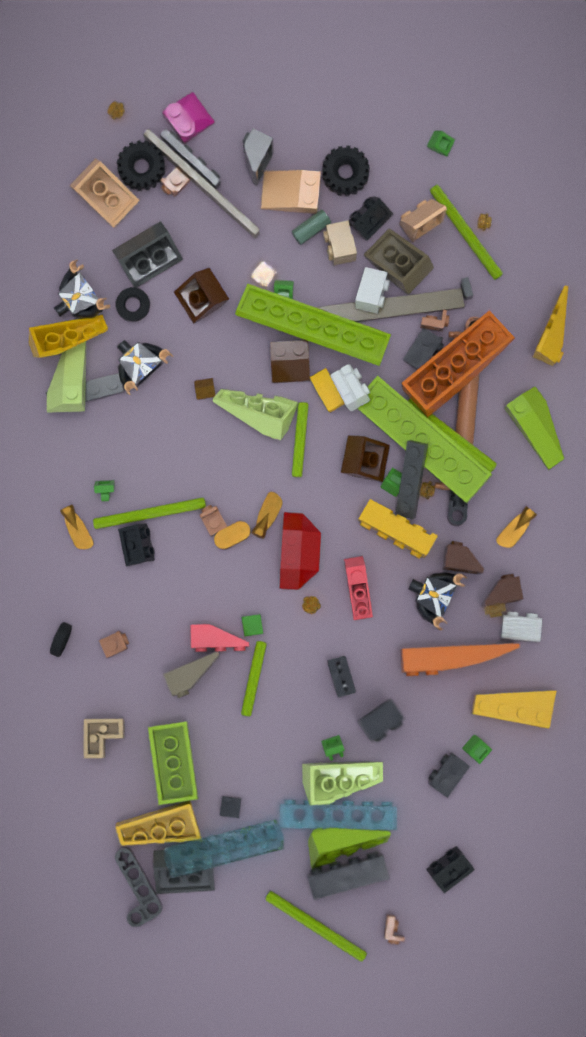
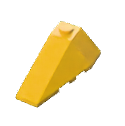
[532,285,568,366]
[29,315,108,358]

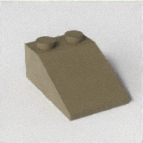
[364,228,434,295]
[163,652,220,698]

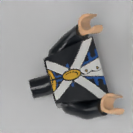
[54,259,110,319]
[117,340,173,395]
[408,572,467,631]

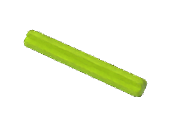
[292,402,308,478]
[241,641,267,717]

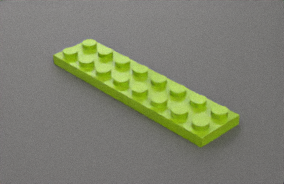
[235,284,391,366]
[357,375,492,504]

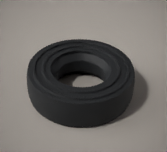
[116,287,150,322]
[50,622,72,657]

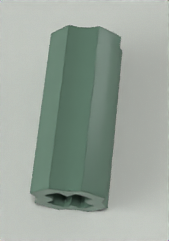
[291,209,331,245]

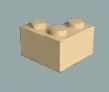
[323,221,357,266]
[84,719,125,758]

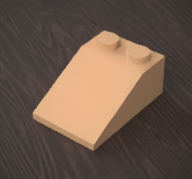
[70,158,140,228]
[261,170,321,214]
[399,199,447,242]

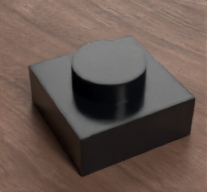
[220,796,241,818]

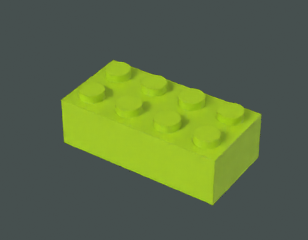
[148,721,199,805]

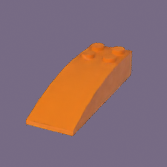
[401,310,515,417]
[401,643,520,676]

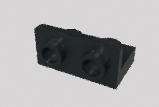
[349,196,393,241]
[403,327,444,370]
[118,524,155,566]
[327,656,356,698]
[428,753,470,798]
[426,846,475,893]

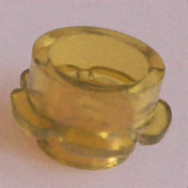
[108,101,125,119]
[477,212,492,231]
[420,481,435,500]
[302,596,321,614]

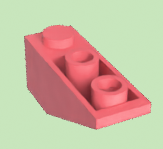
[344,556,373,620]
[190,624,249,652]

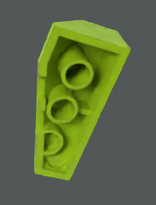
[504,386,564,470]
[308,828,391,869]

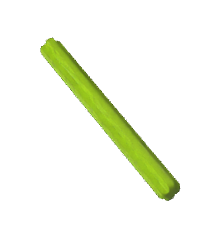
[430,184,503,280]
[408,399,497,472]
[93,498,206,529]
[265,891,367,962]

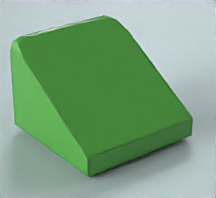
[427,130,455,156]
[274,280,294,299]
[380,467,402,497]
[241,614,264,637]
[462,735,492,764]

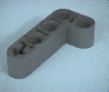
[115,847,163,927]

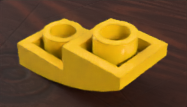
[310,368,345,413]

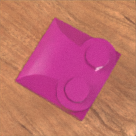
[162,92,215,144]

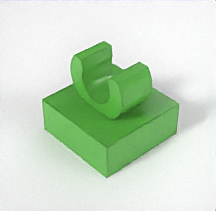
[94,480,115,501]
[321,735,345,761]

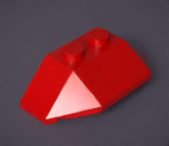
[280,512,321,590]

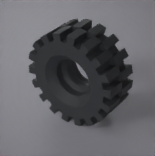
[117,140,165,191]
[322,145,370,196]

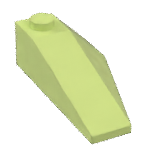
[46,341,86,413]
[213,389,298,440]
[302,762,383,805]

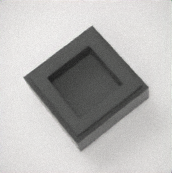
[460,277,473,300]

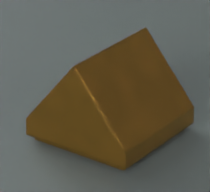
[194,378,215,400]

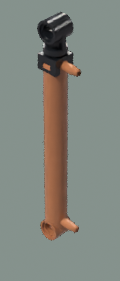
[435,316,480,526]

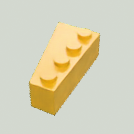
[358,499,438,559]
[471,690,557,729]
[115,800,202,845]

